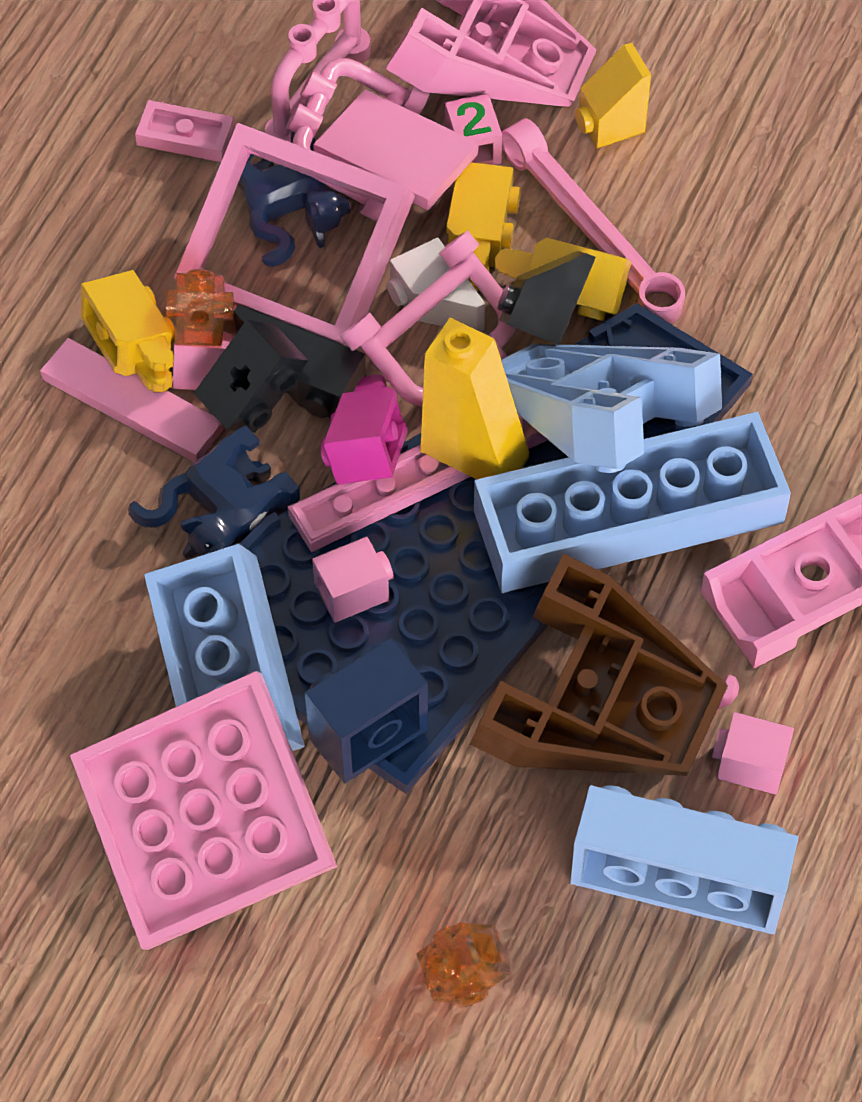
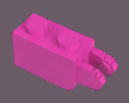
[321,374,408,485]

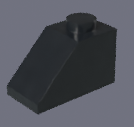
[498,251,596,345]

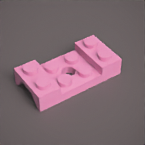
[701,494,862,668]

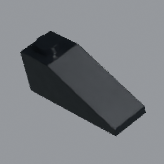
[234,305,366,418]

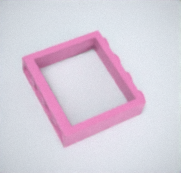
[174,123,415,347]

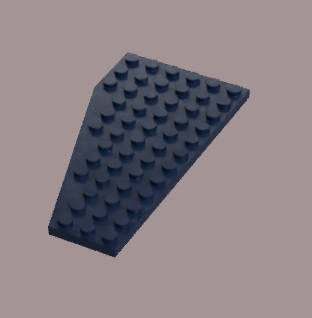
[240,303,753,794]

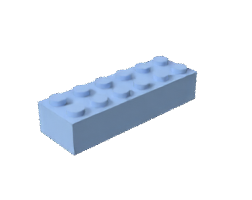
[474,412,791,593]

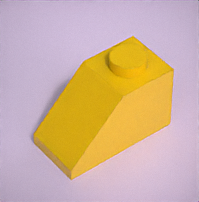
[575,42,651,149]

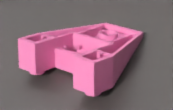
[386,0,597,107]

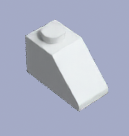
[387,237,485,332]

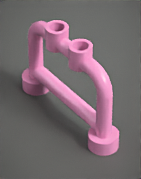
[265,0,371,143]
[286,58,430,221]
[340,230,516,406]

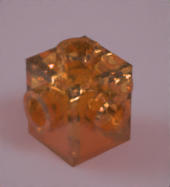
[166,269,233,346]
[416,922,512,1007]

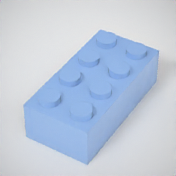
[144,544,305,751]
[570,785,799,935]

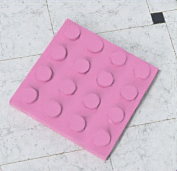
[70,671,337,950]

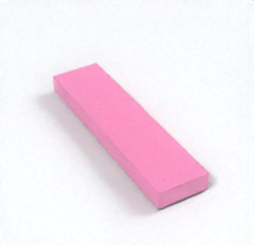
[40,338,224,462]

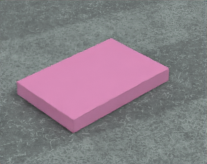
[314,89,478,210]

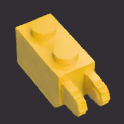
[447,162,521,291]
[494,238,632,321]
[81,270,176,393]

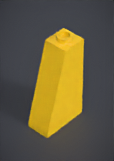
[420,317,529,479]

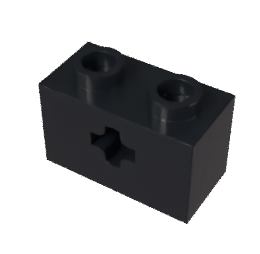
[194,320,309,433]

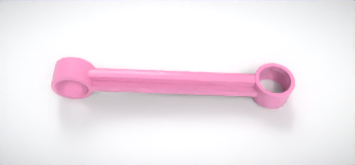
[501,118,685,324]

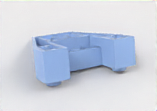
[501,344,722,473]

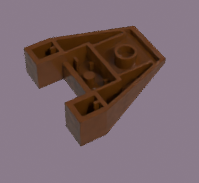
[470,553,728,776]

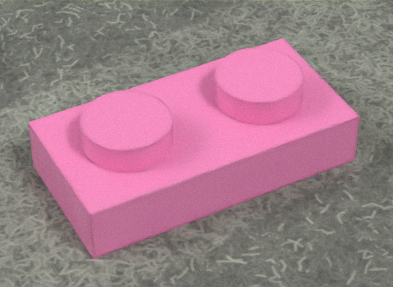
[135,100,235,162]

